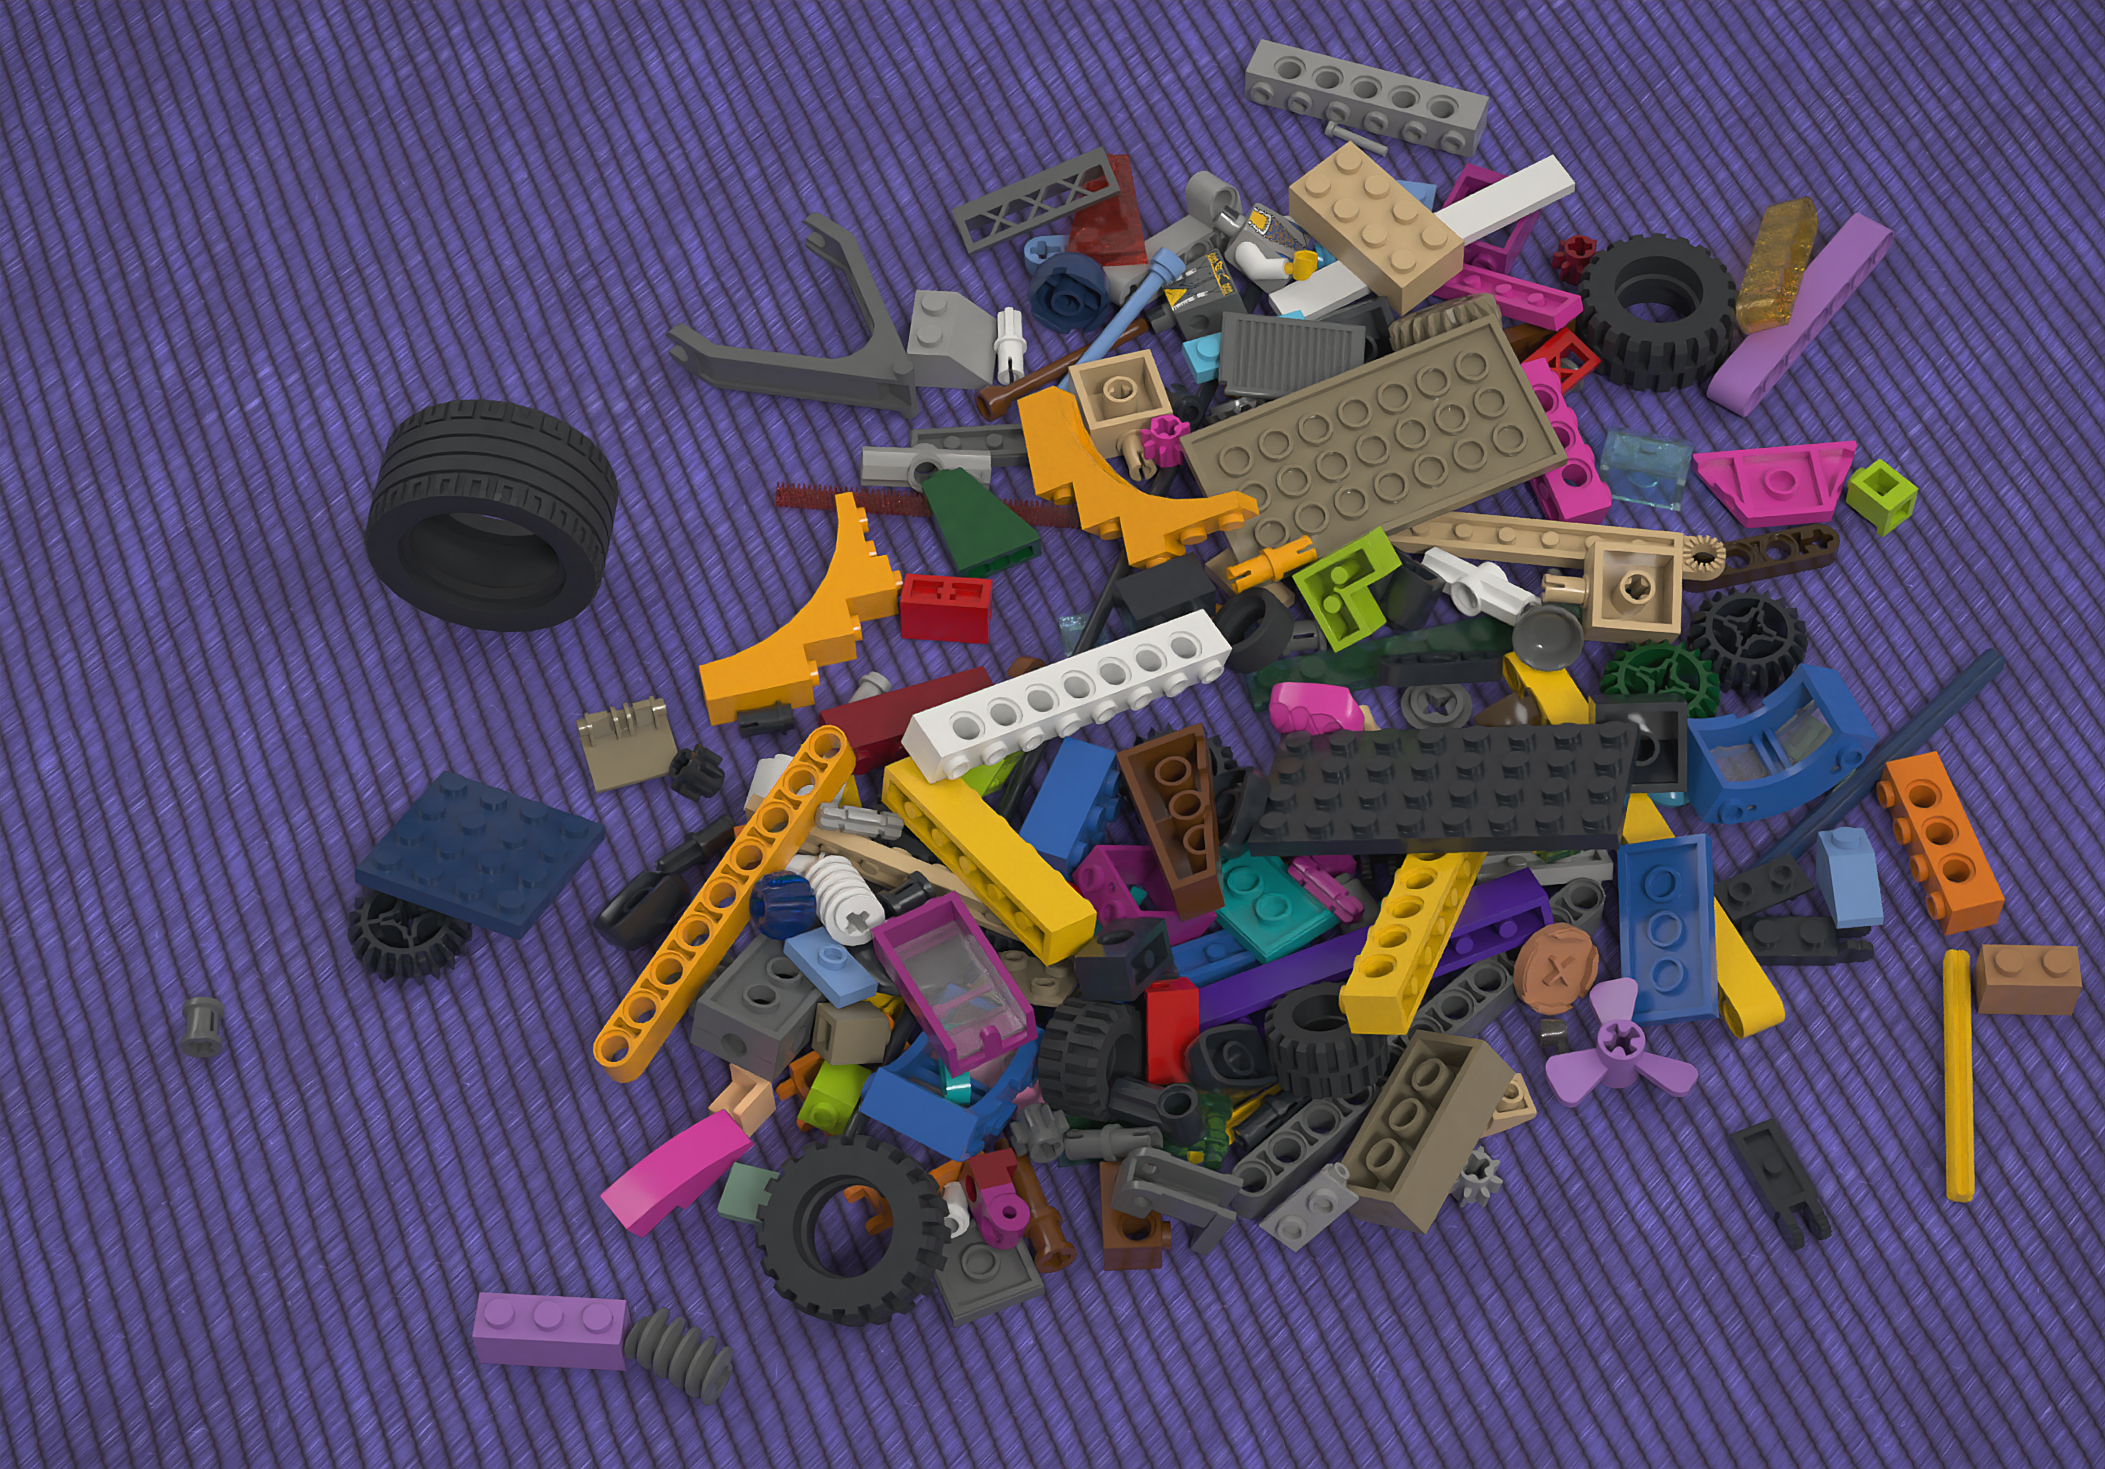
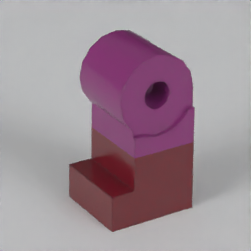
[958,1148,1030,1250]

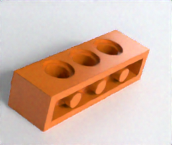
[1876,751,2005,936]

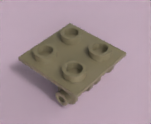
[575,695,678,794]
[970,950,1082,1008]

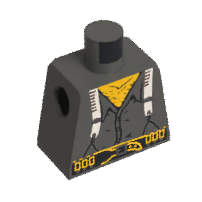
[1146,248,1248,341]

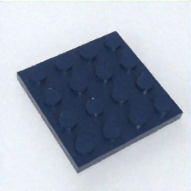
[355,770,605,941]

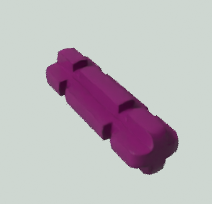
[1288,856,1365,926]

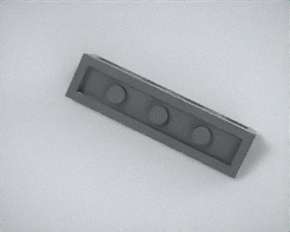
[951,146,1121,256]

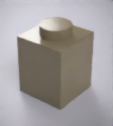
[812,1001,891,1065]

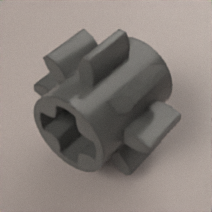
[1009,1103,1070,1163]

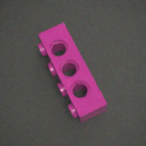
[1520,357,1612,525]

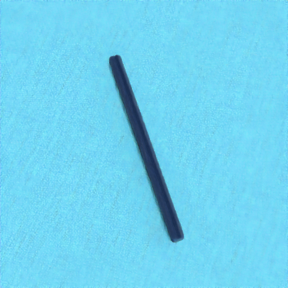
[1745,648,2006,872]

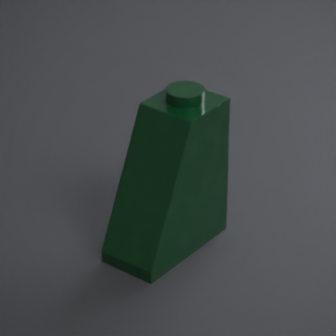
[921,467,1042,579]

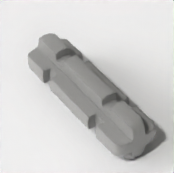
[814,802,904,840]

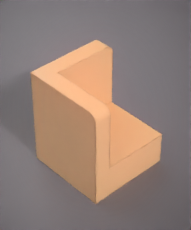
[708,1063,776,1137]

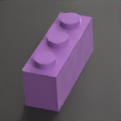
[472,1292,632,1371]

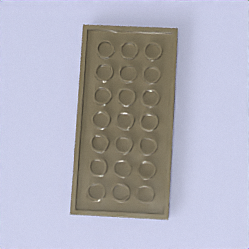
[1179,313,1568,589]

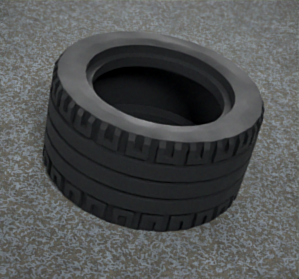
[364,399,619,632]

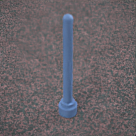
[1057,247,1186,392]

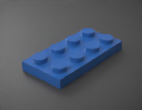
[1617,833,1719,1028]

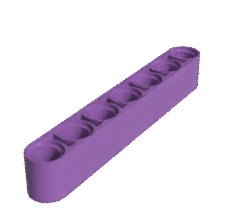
[1707,212,1894,418]

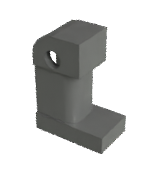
[1110,1147,1244,1256]

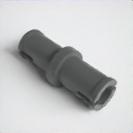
[1064,1124,1163,1162]

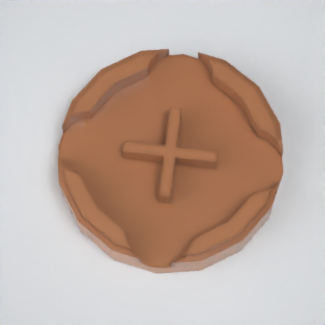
[1513,922,1599,1016]

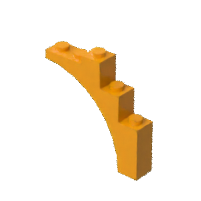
[1017,386,1260,570]
[699,492,903,726]

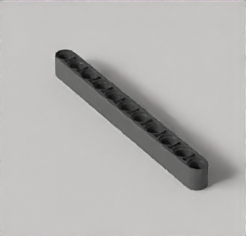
[1230,878,1606,1220]

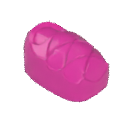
[1269,682,1365,735]

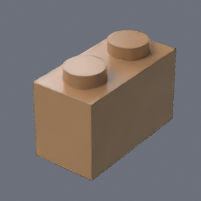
[1973,944,2082,1016]

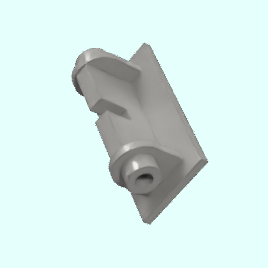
[1259,1162,1359,1252]

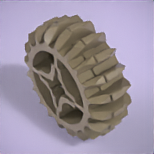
[1388,292,1503,352]

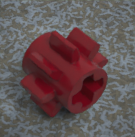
[1552,235,1599,286]

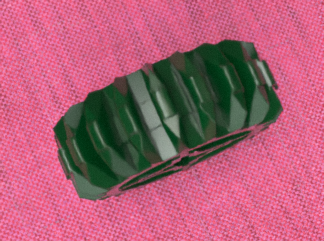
[1599,639,1721,719]

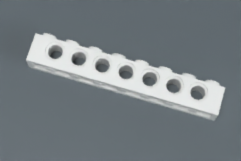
[901,609,1232,784]

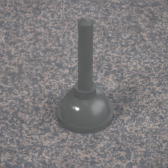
[1512,569,1584,672]

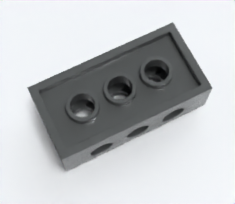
[690,900,847,1083]

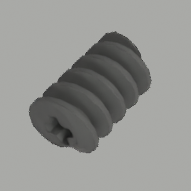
[624,1307,734,1406]

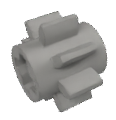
[1449,1146,1503,1207]

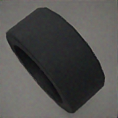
[1212,587,1295,674]

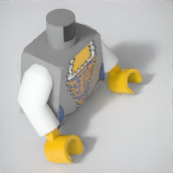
[1212,203,1318,294]

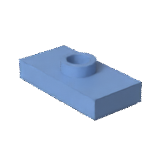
[783,926,878,1009]

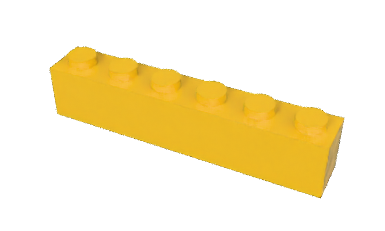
[881,756,1097,967]

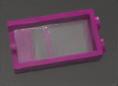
[871,890,1038,1079]

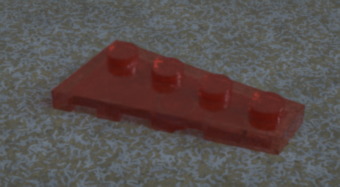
[1066,153,1148,267]

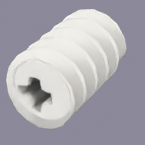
[802,855,885,946]

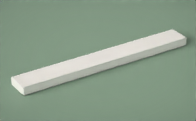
[1269,155,1575,321]

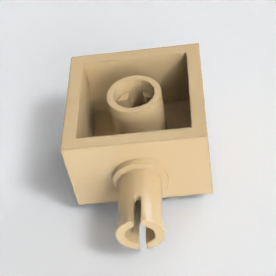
[1068,349,1173,481]
[1541,541,1683,645]

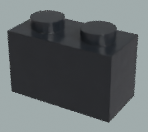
[1114,551,1216,635]

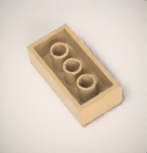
[1289,141,1464,317]

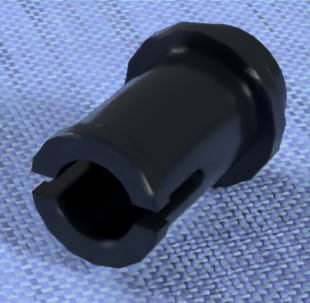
[1165,383,1204,426]
[738,700,795,739]

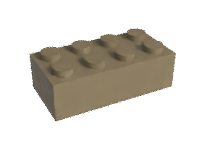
[1341,1029,1516,1235]

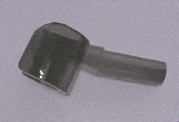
[1538,1019,1570,1055]

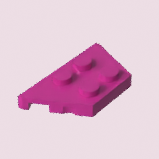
[1691,440,1857,528]

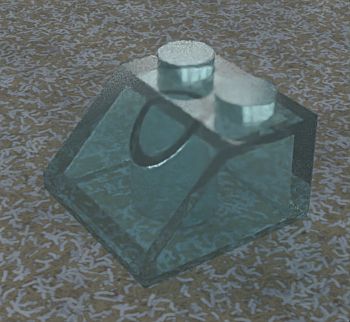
[1599,425,1696,512]

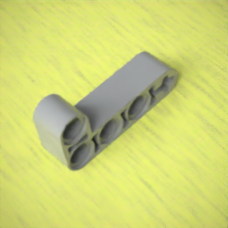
[1103,171,1243,308]

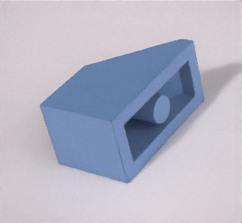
[1815,827,1884,929]

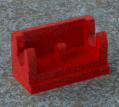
[900,574,993,644]
[1144,977,1199,1085]

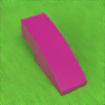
[600,1109,754,1238]

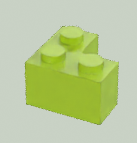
[1292,525,1402,653]

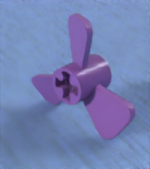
[1545,977,1698,1108]

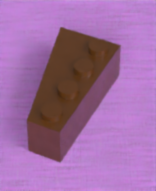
[1116,722,1225,923]

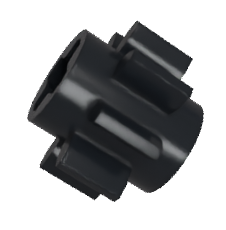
[669,744,725,803]

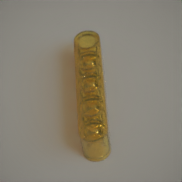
[1736,196,1819,335]

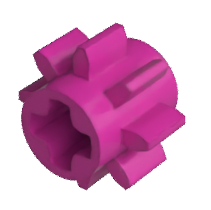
[1140,414,1190,468]

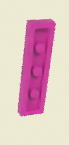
[1431,263,1583,331]

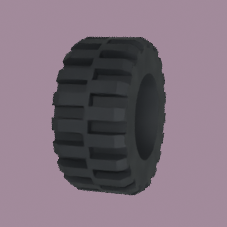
[1574,233,1738,393]
[755,1134,952,1327]

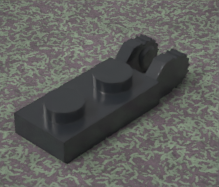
[1739,916,1874,966]
[1727,1118,1832,1251]

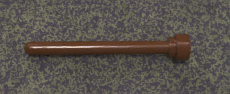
[974,318,1149,422]

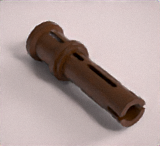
[993,1135,1077,1273]

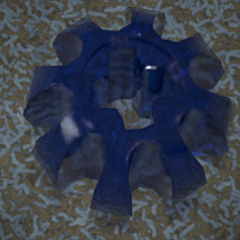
[749,870,817,941]

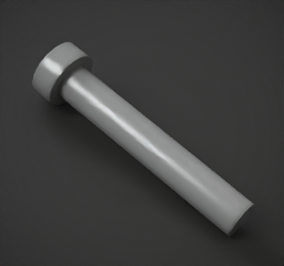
[1325,120,1388,157]

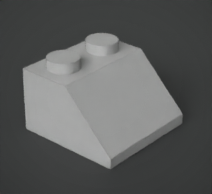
[907,290,998,390]

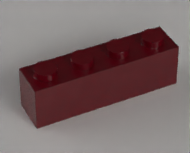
[818,666,994,776]

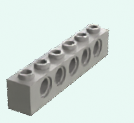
[1245,39,1489,158]

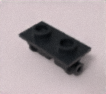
[1713,853,1814,926]

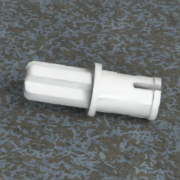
[994,307,1027,386]

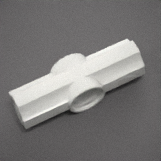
[1421,547,1542,627]

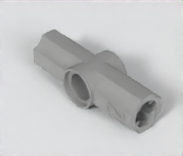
[860,443,991,493]

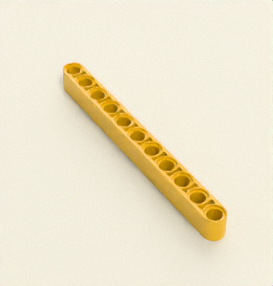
[1503,651,1785,1039]

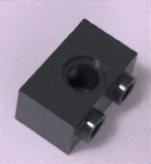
[1073,918,1174,1001]

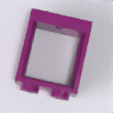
[1441,163,1541,275]
[1072,845,1217,946]

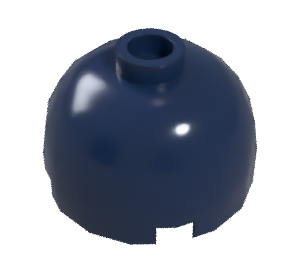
[1027,251,1111,334]

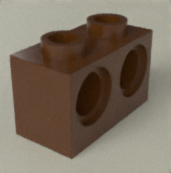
[1100,1161,1172,1271]

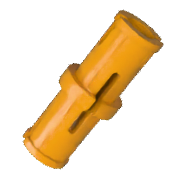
[1225,535,1317,594]

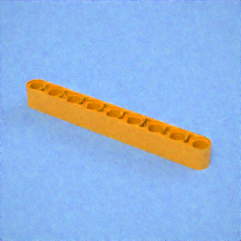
[593,725,856,1083]

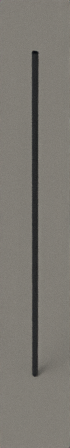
[842,280,1264,1138]

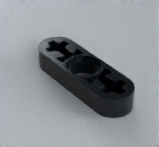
[1377,649,1503,687]

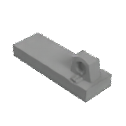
[1474,850,1613,886]

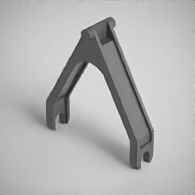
[666,212,919,419]

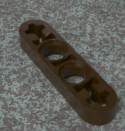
[1682,524,1840,593]

